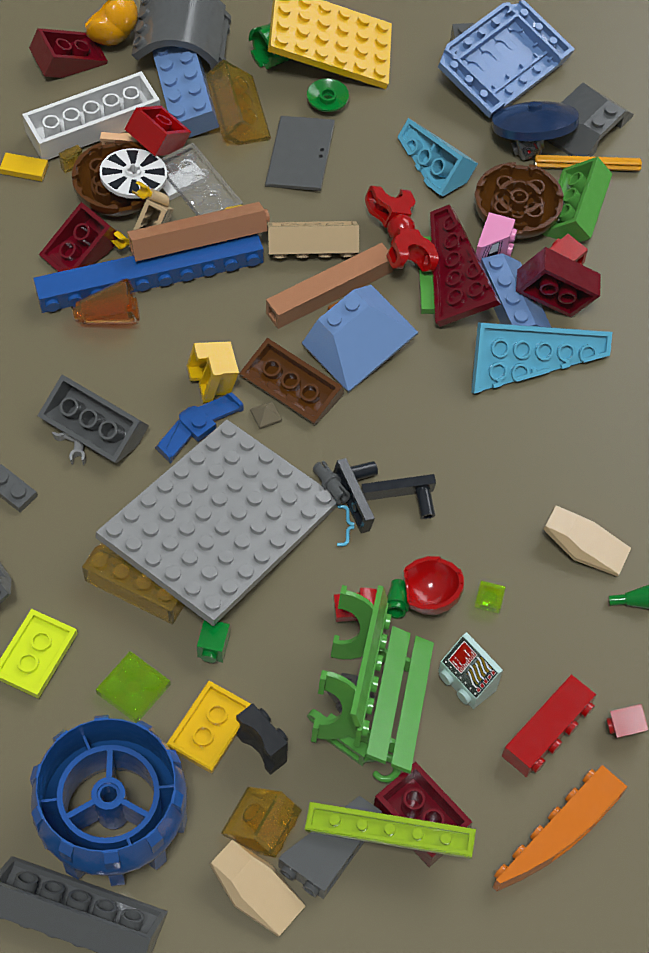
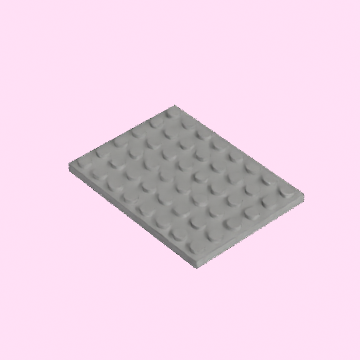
[96,420,339,626]

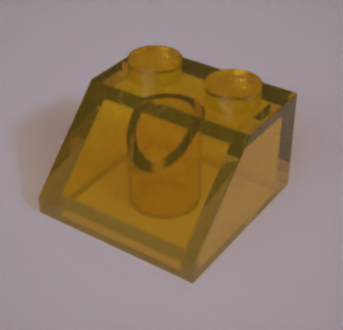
[221,787,302,858]

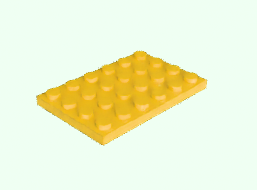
[268,0,392,89]

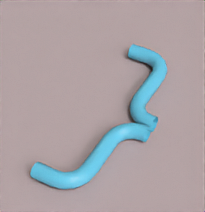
[337,505,354,546]

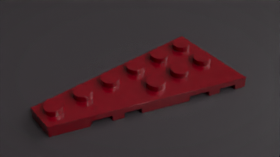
[430,204,501,327]

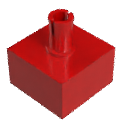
[124,105,191,156]

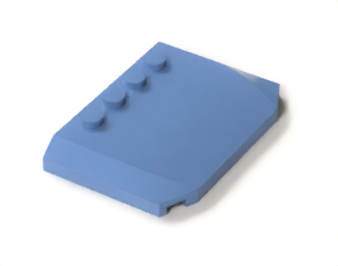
[438,0,575,118]

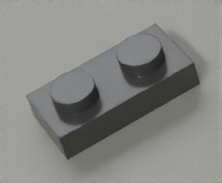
[0,464,38,513]

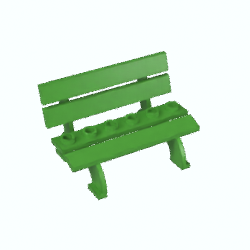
[311,585,434,774]

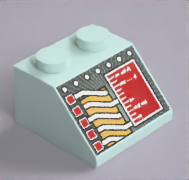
[438,632,503,709]

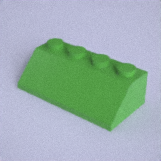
[542,157,612,242]

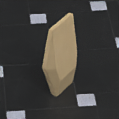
[543,505,631,577]
[209,840,305,937]

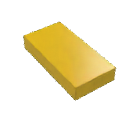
[0,153,49,181]

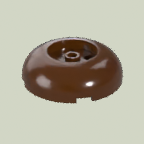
[72,140,148,217]
[475,162,564,239]

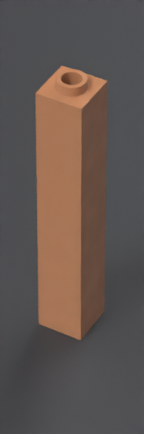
[127,202,270,261]
[266,243,393,329]

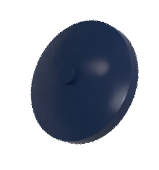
[492,101,579,141]

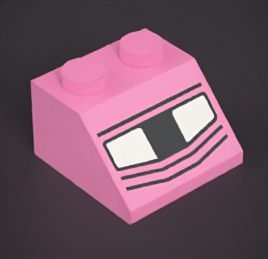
[476,212,517,263]

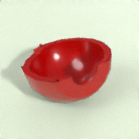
[404,556,464,615]

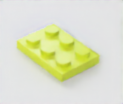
[0,609,78,699]

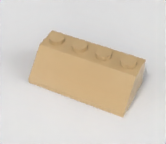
[267,221,359,258]

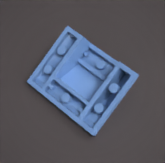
[302,285,418,393]

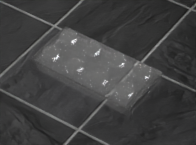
[161,143,243,216]

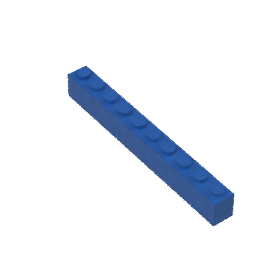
[33,233,263,313]

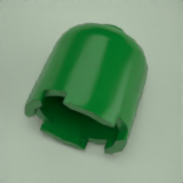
[248,23,291,69]

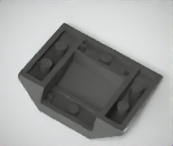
[546,82,634,157]

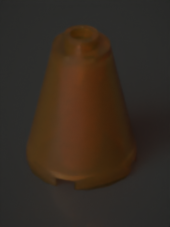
[73,278,140,325]

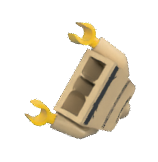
[111,181,174,249]

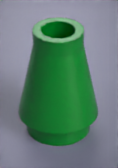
[387,579,409,618]

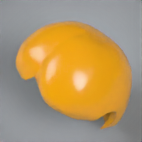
[85,0,138,46]

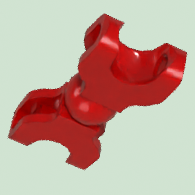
[365,185,439,272]

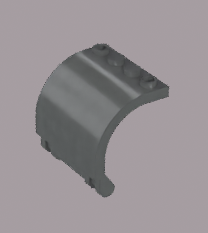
[132,0,231,79]

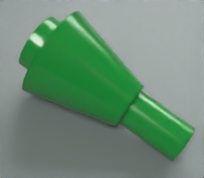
[609,584,649,609]

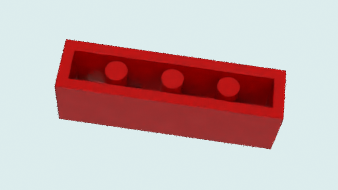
[502,674,596,777]

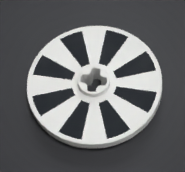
[100,148,167,198]

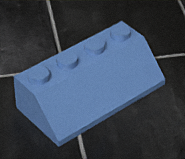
[481,253,551,327]

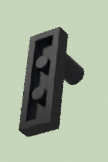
[333,458,378,533]
[361,474,436,519]

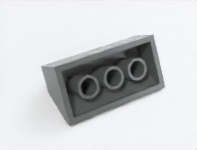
[37,374,149,463]

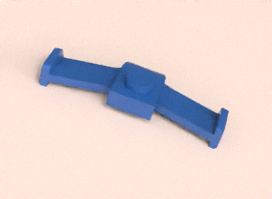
[155,392,244,464]

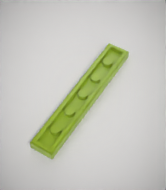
[305,802,476,859]

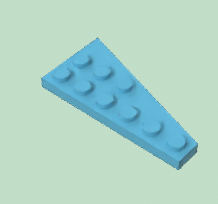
[471,322,613,394]

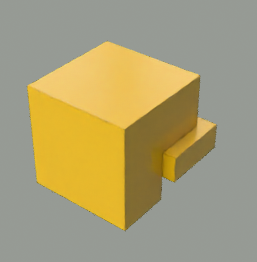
[186,342,239,403]

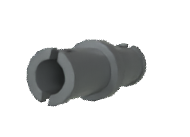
[313,461,350,504]

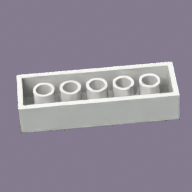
[22,71,160,160]

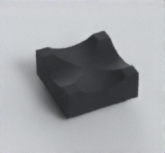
[236,703,288,775]

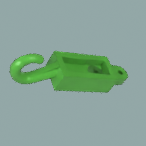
[307,709,401,783]

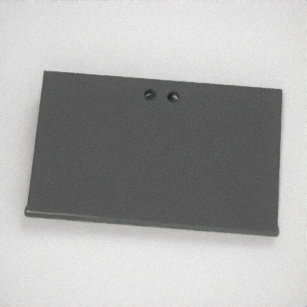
[265,116,335,191]

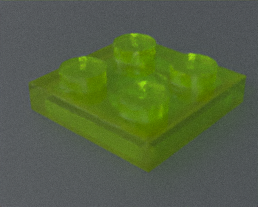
[96,651,171,723]

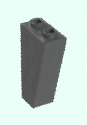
[278,796,382,899]

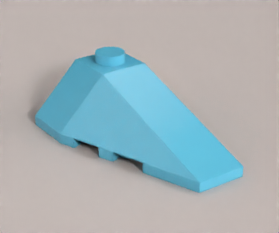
[398,118,478,196]

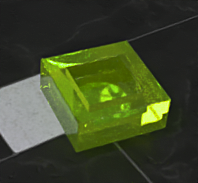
[475,581,506,613]

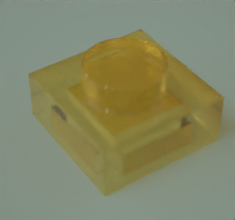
[59,145,82,174]

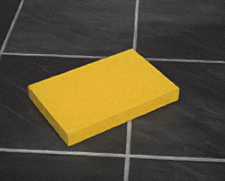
[167,681,251,774]

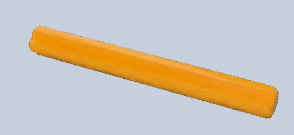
[534,155,642,171]

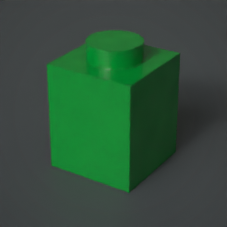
[197,620,230,663]

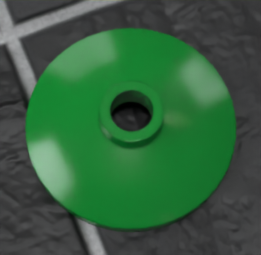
[307,78,349,112]

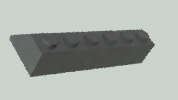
[0,856,168,953]

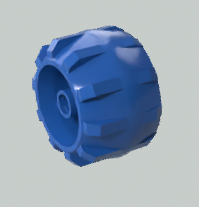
[30,715,187,886]

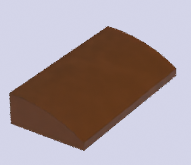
[239,338,344,425]

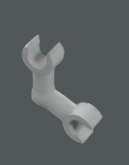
[52,432,86,465]

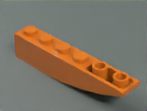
[493,765,628,891]

